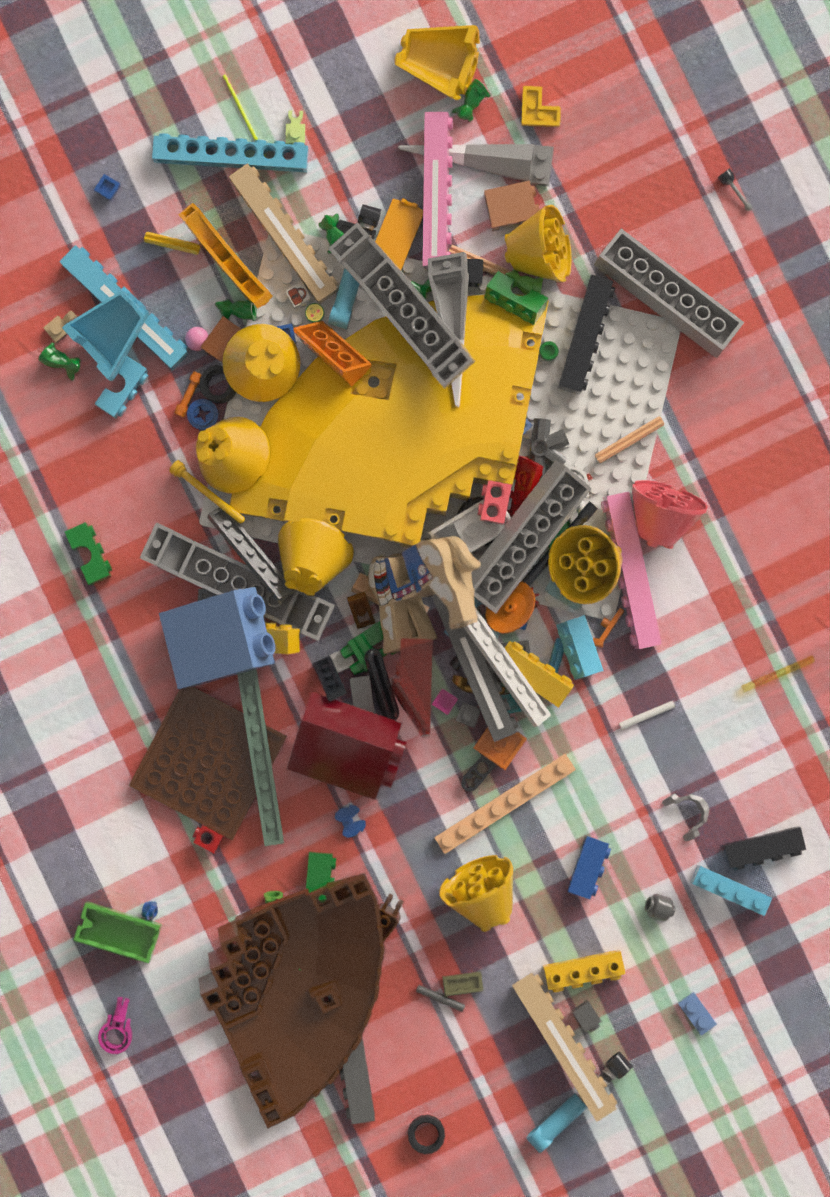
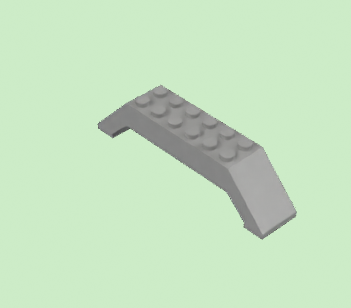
[328,222,475,388]
[140,522,335,641]

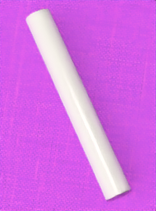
[619,700,675,730]

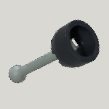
[717,168,752,211]

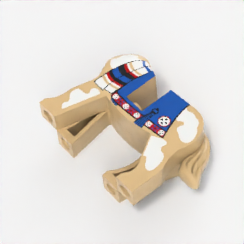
[368,536,481,654]

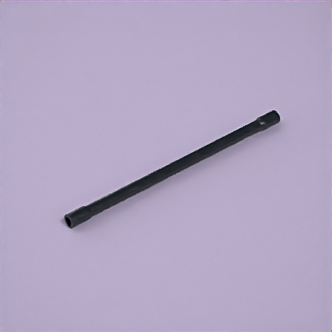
[449,501,598,671]

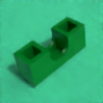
[484,271,548,325]
[65,522,113,586]

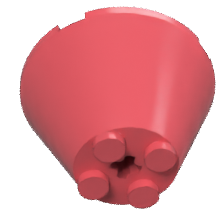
[632,480,708,549]

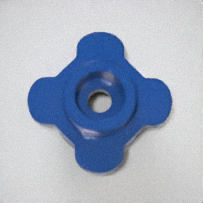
[142,901,158,921]

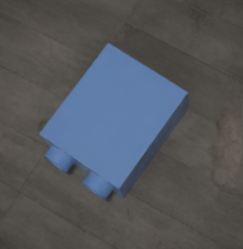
[159,587,275,689]

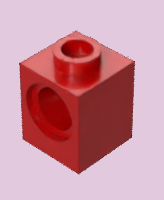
[192,825,224,854]

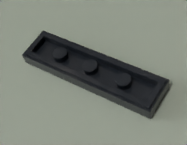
[313,656,347,702]

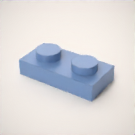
[678,992,717,1036]

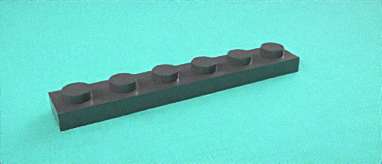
[207,507,295,603]

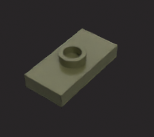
[442,971,484,996]

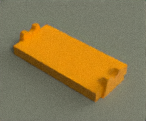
[375,198,423,270]

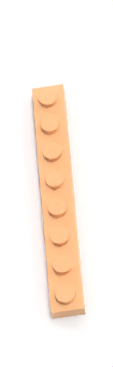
[434,753,576,854]

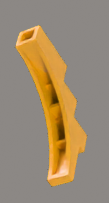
[178,203,273,309]

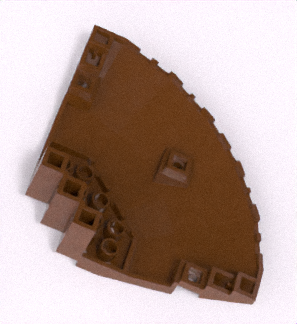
[198,873,385,1128]

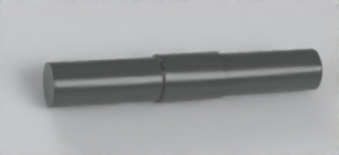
[416,985,465,1012]

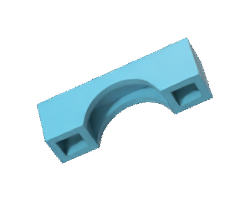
[690,865,772,916]

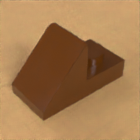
[346,591,376,630]

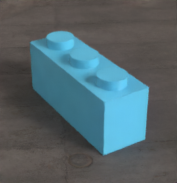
[556,615,603,680]

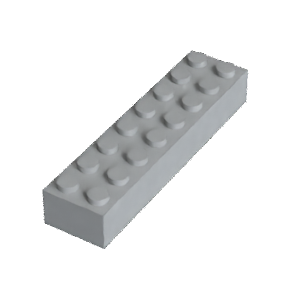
[594,229,745,359]
[471,460,592,613]

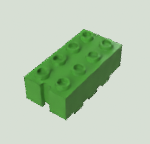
[73,901,162,964]

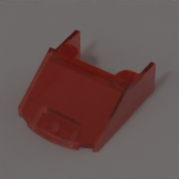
[391,638,433,739]

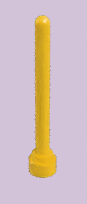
[169,460,245,523]

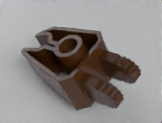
[378,893,404,942]

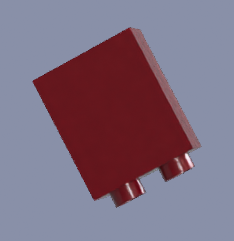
[287,692,407,800]

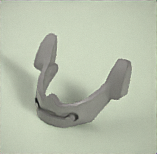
[662,793,709,841]

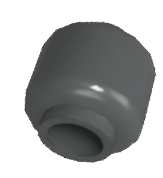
[645,894,675,922]

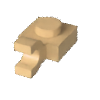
[44,311,77,343]

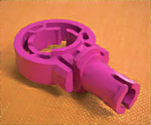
[98,997,133,1054]

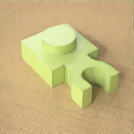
[286,110,305,145]

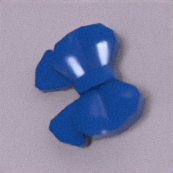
[335,805,366,838]

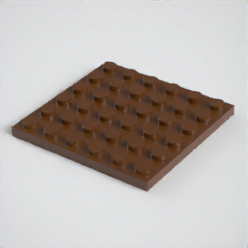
[129,687,287,840]

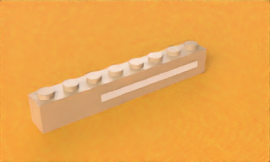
[229,163,339,304]
[512,973,618,1122]

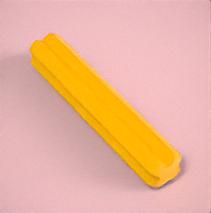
[144,232,201,255]

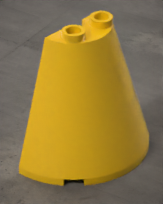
[394,25,480,100]

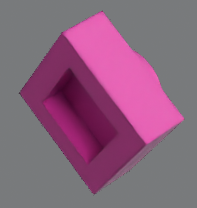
[432,688,458,715]

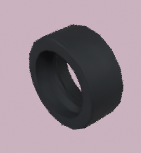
[199,365,237,404]
[408,1115,445,1154]

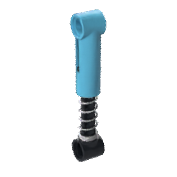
[328,204,382,329]
[526,1051,633,1153]

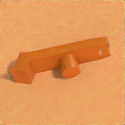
[593,608,624,648]

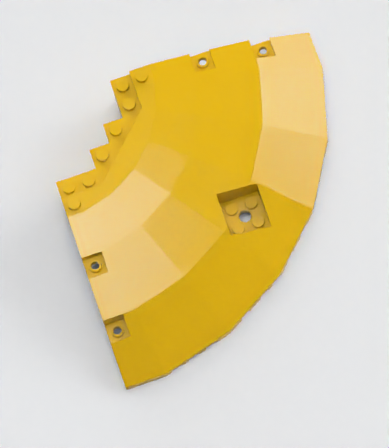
[230,294,549,548]

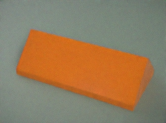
[293,320,372,387]

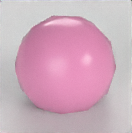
[185,327,209,351]

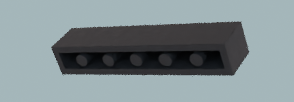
[558,275,616,395]

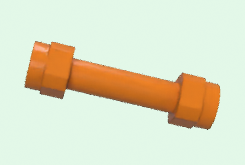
[174,371,202,418]

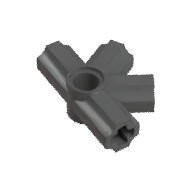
[529,418,569,478]

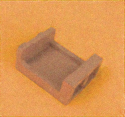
[484,180,540,231]

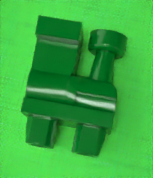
[340,621,398,675]

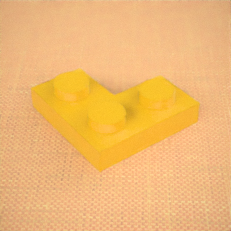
[521,86,561,127]

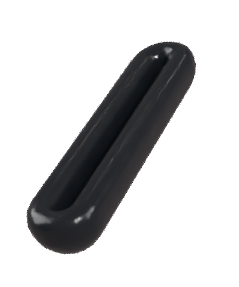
[364,648,399,721]

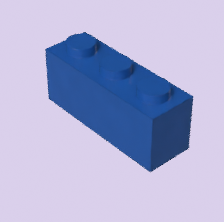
[567,836,611,899]

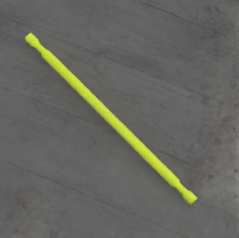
[223,74,266,157]

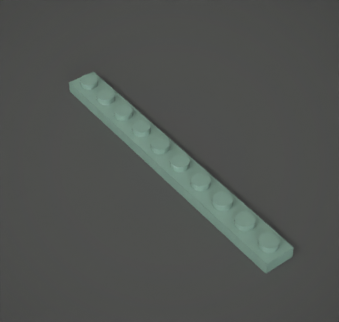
[237,669,284,846]

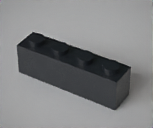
[722,826,806,871]

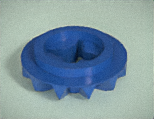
[187,399,218,430]

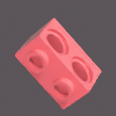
[477,480,512,525]

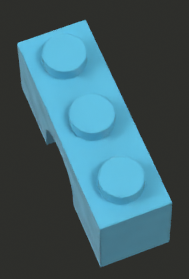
[95,356,149,419]

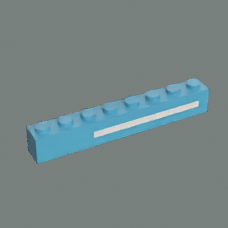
[59,245,188,371]

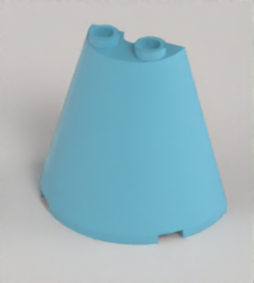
[62,290,150,381]

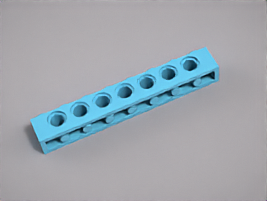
[152,133,309,173]

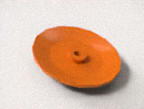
[485,582,535,634]

